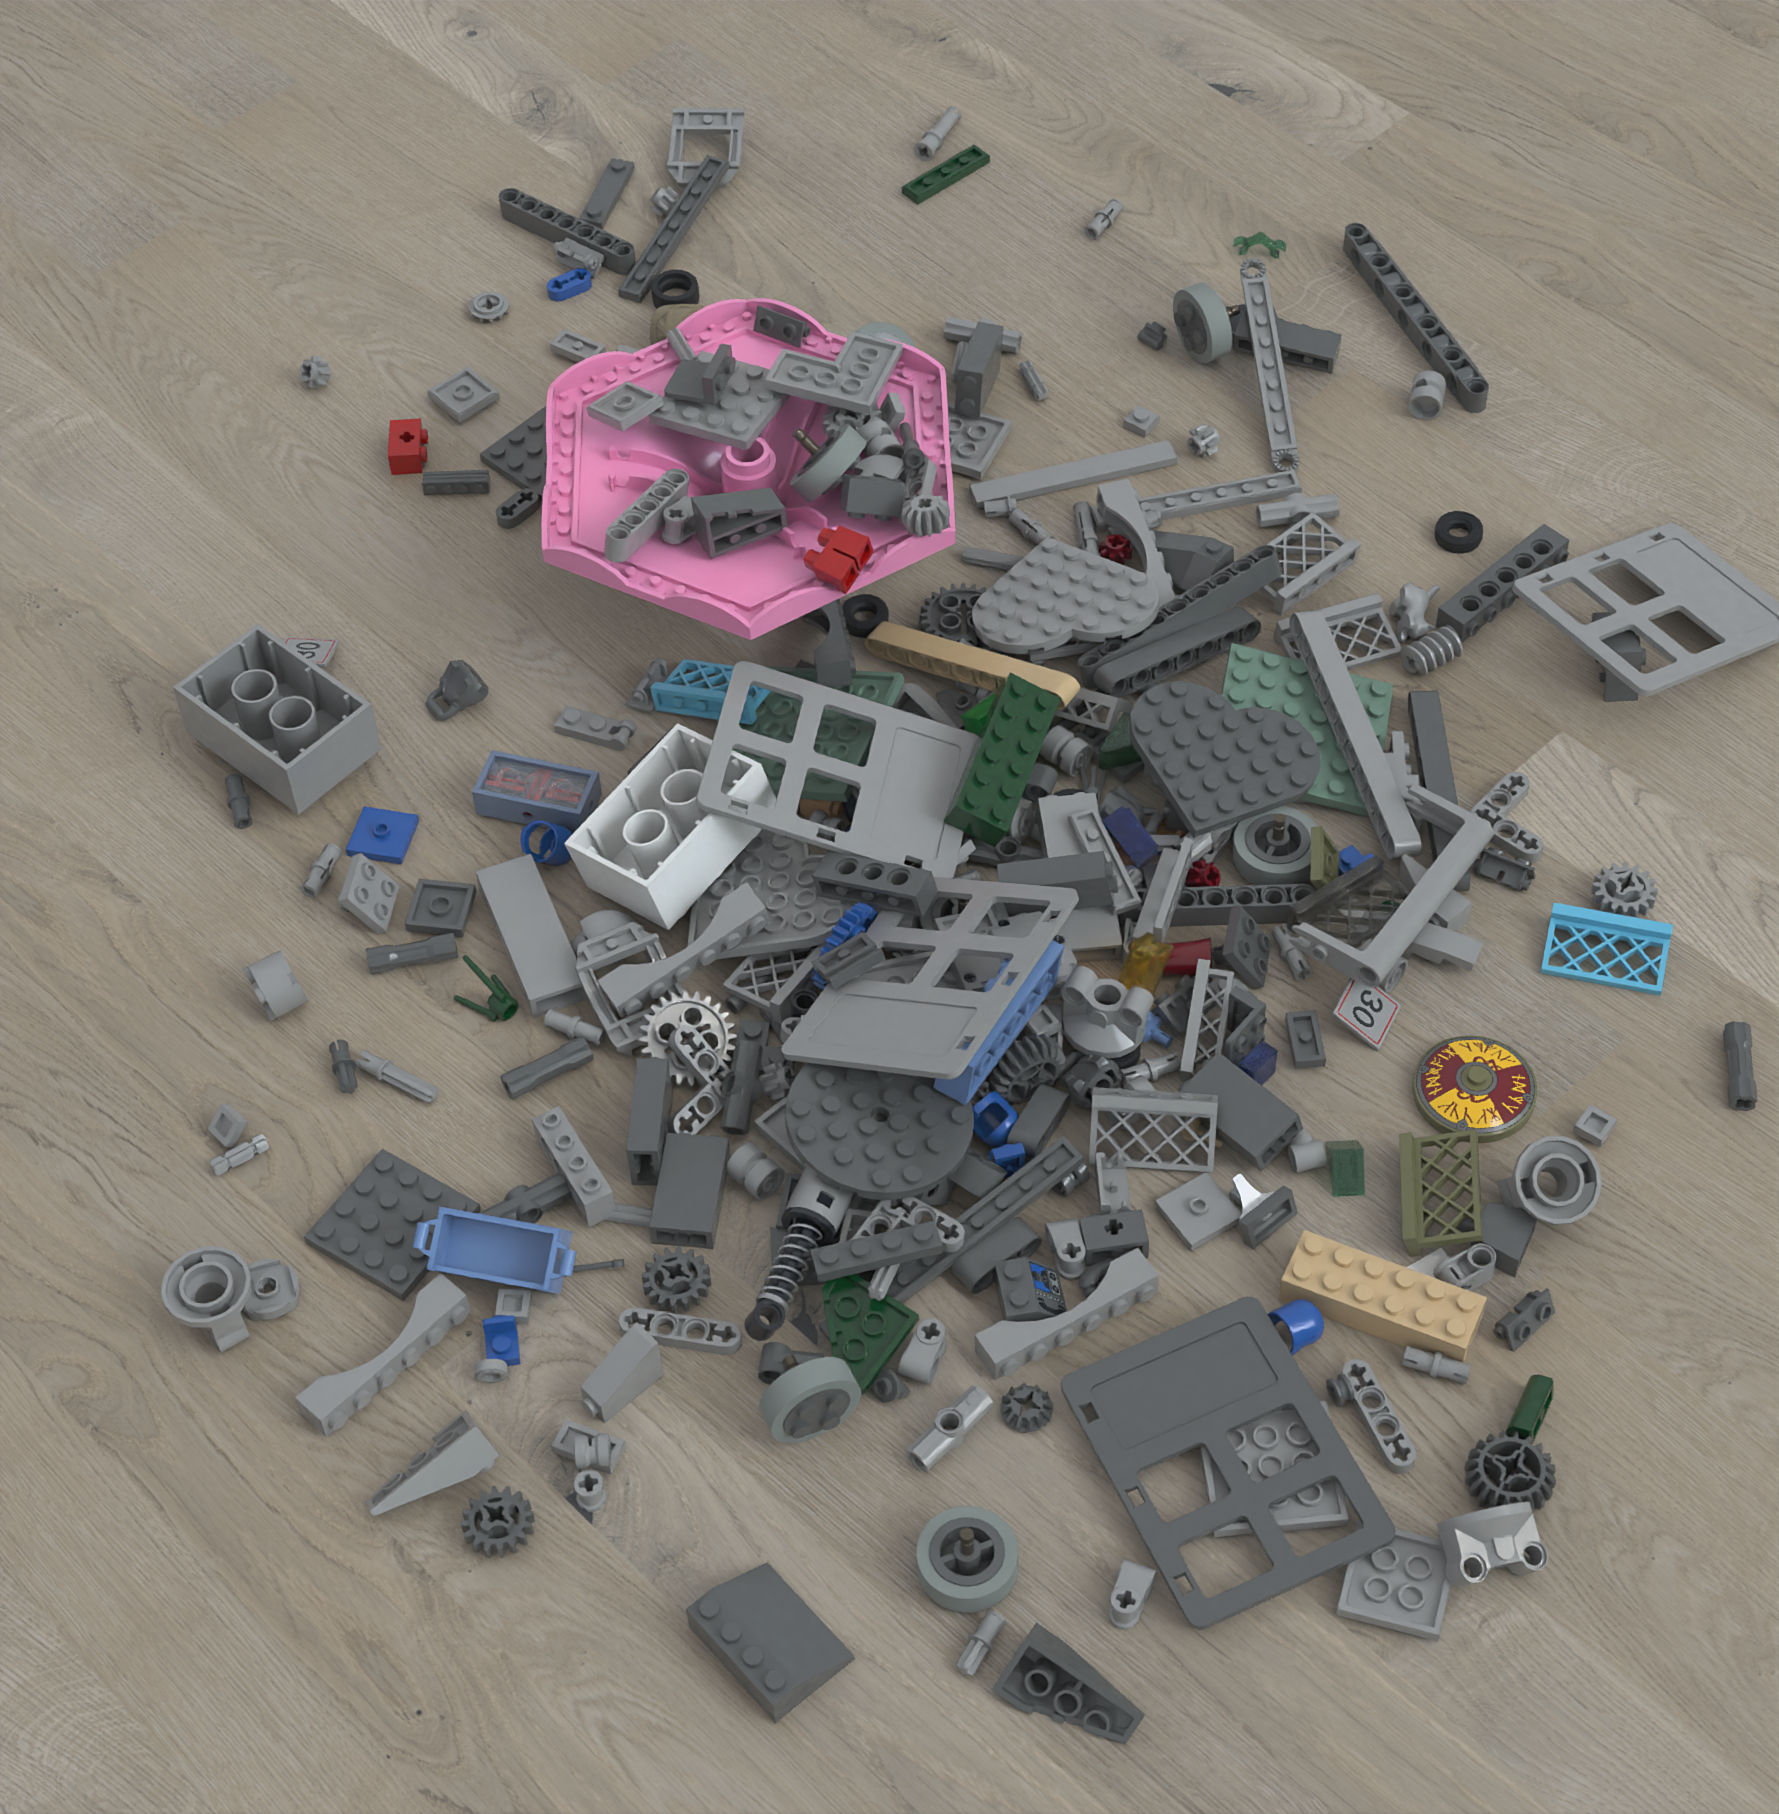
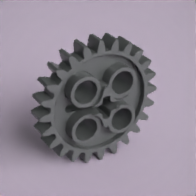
[920,583,988,648]

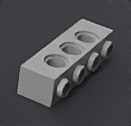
[531,1106,617,1227]

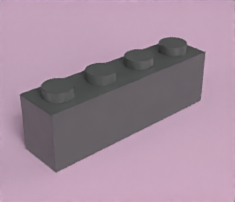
[1233,311,1342,374]

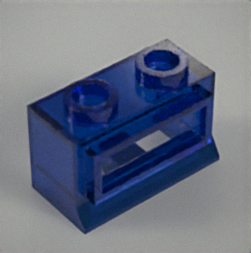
[1102,806,1161,870]

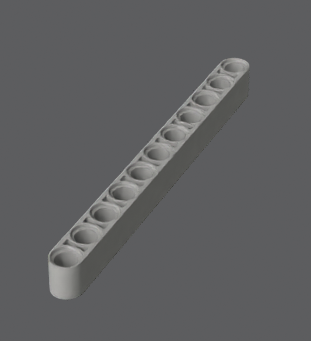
[1289,610,1422,860]

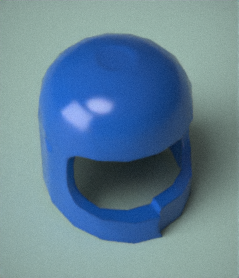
[520,820,572,866]
[973,1091,1019,1148]
[1268,1299,1324,1356]

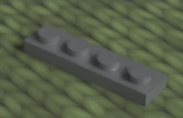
[810,1220,943,1283]

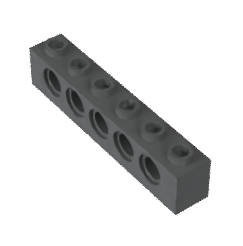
[1436,524,1569,643]

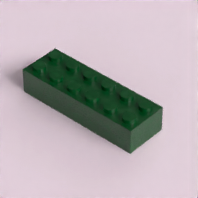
[944,672,1061,847]

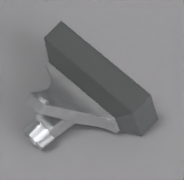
[1229,1174,1298,1249]

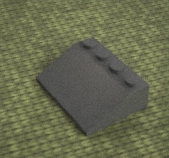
[686,1562,855,1723]

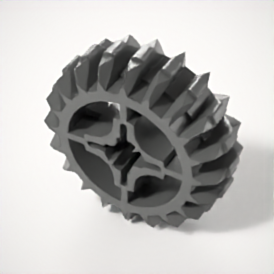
[987,1034,1066,1105]
[1464,1430,1556,1513]

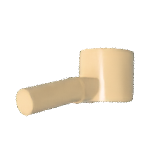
[1182,1116,1223,1148]

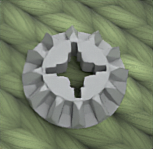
[469,292,509,323]

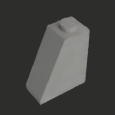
[580,1322,664,1423]

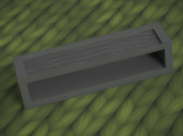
[422,470,490,495]

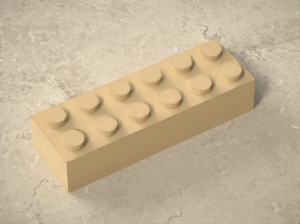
[1279,1230,1487,1362]

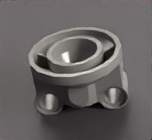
[1061,966,1154,1059]
[1497,1136,1602,1225]
[161,1246,253,1353]
[1437,1502,1548,1588]

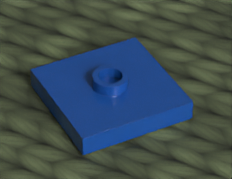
[346,806,419,864]

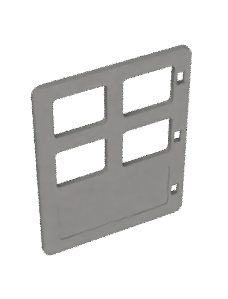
[1512,523,1779,696]
[696,661,978,878]
[781,877,1079,1080]

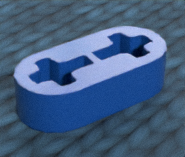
[547,268,592,301]

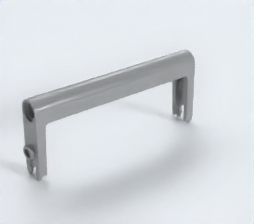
[1289,783,1494,988]

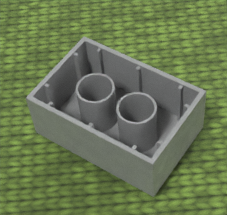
[173,624,382,815]

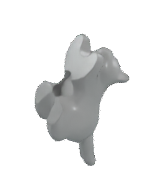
[1390,583,1440,643]

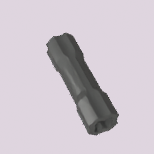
[366,932,458,974]
[1723,1021,1757,1111]
[500,1036,594,1099]

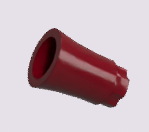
[1151,937,1212,979]

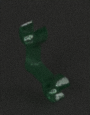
[1233,232,1287,259]

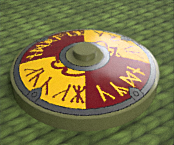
[1412,1036,1537,1143]

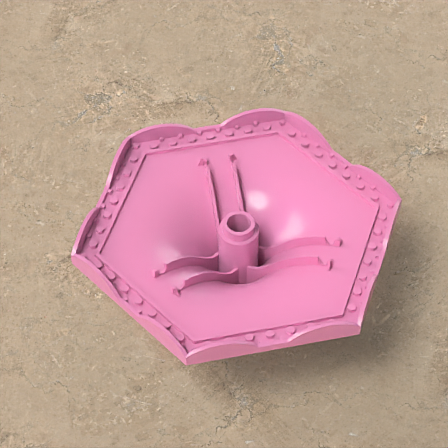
[542,298,956,640]

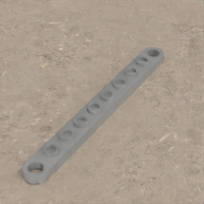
[1240,257,1299,473]

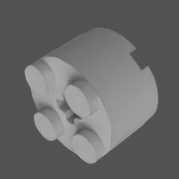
[243,950,308,1021]

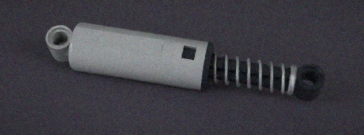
[744,1111,887,1341]

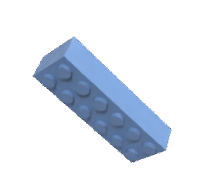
[934,933,1064,1105]

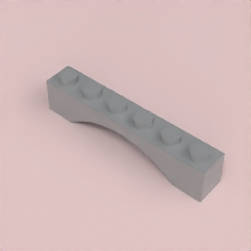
[1096,478,1179,607]
[597,882,770,1019]
[975,1247,1159,1380]
[296,1273,471,1437]

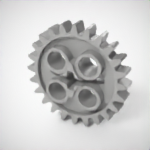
[638,990,737,1089]

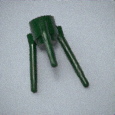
[454,955,519,1022]

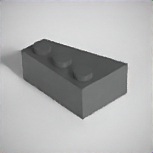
[691,488,788,559]
[1591,612,1646,702]

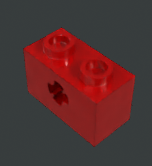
[388,418,428,475]

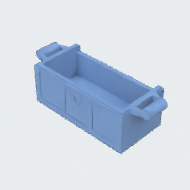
[413,1206,577,1294]

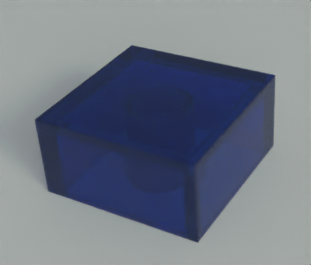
[1239,1040,1278,1085]

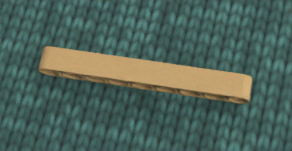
[864,621,1080,711]

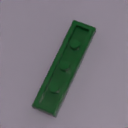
[902,145,990,205]

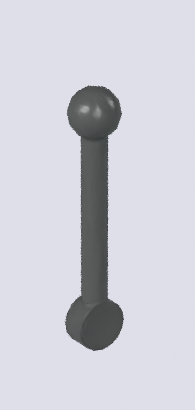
[564,1259,625,1277]

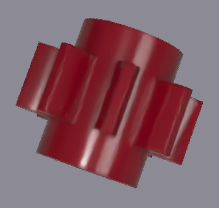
[1099,534,1132,565]
[1185,860,1221,887]

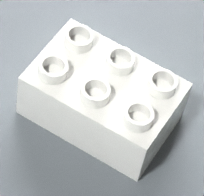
[564,723,776,930]

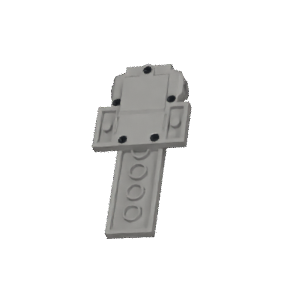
[859,908,1077,1001]

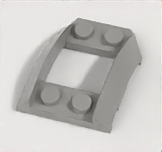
[667,108,744,188]
[575,922,698,1056]

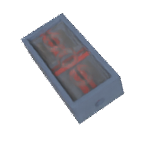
[472,750,602,834]

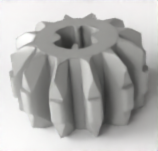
[901,493,950,537]

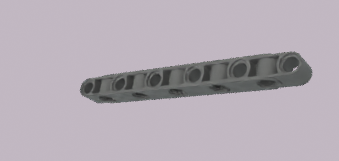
[1343,223,1489,413]

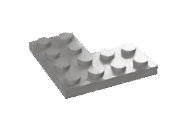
[764,332,903,415]

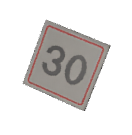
[283,637,339,668]
[1331,978,1402,1051]

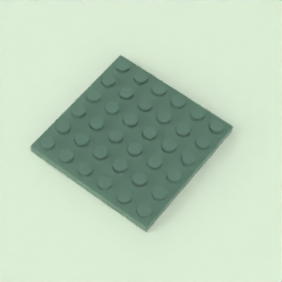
[1221,643,1393,817]
[732,666,905,802]

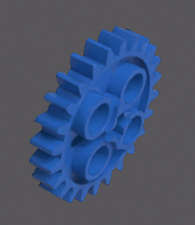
[813,902,878,991]

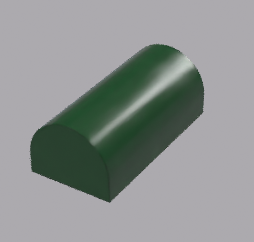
[1506,1375,1554,1445]

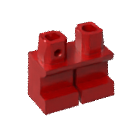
[803,525,874,595]

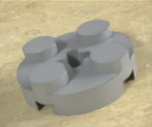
[242,1259,301,1321]

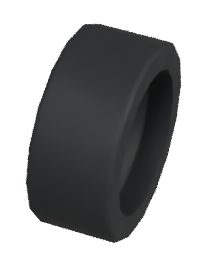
[651,270,699,309]

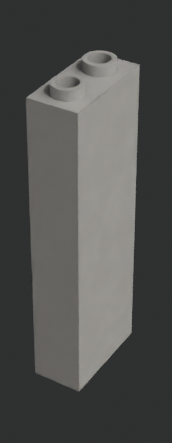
[1036,792,1123,963]
[476,854,589,1018]

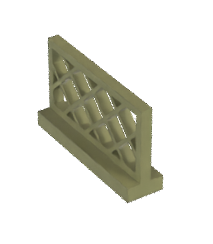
[1399,1129,1483,1256]

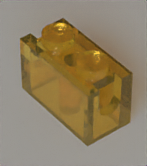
[1118,932,1174,996]

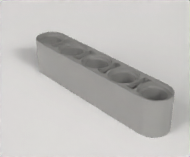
[604,469,689,563]

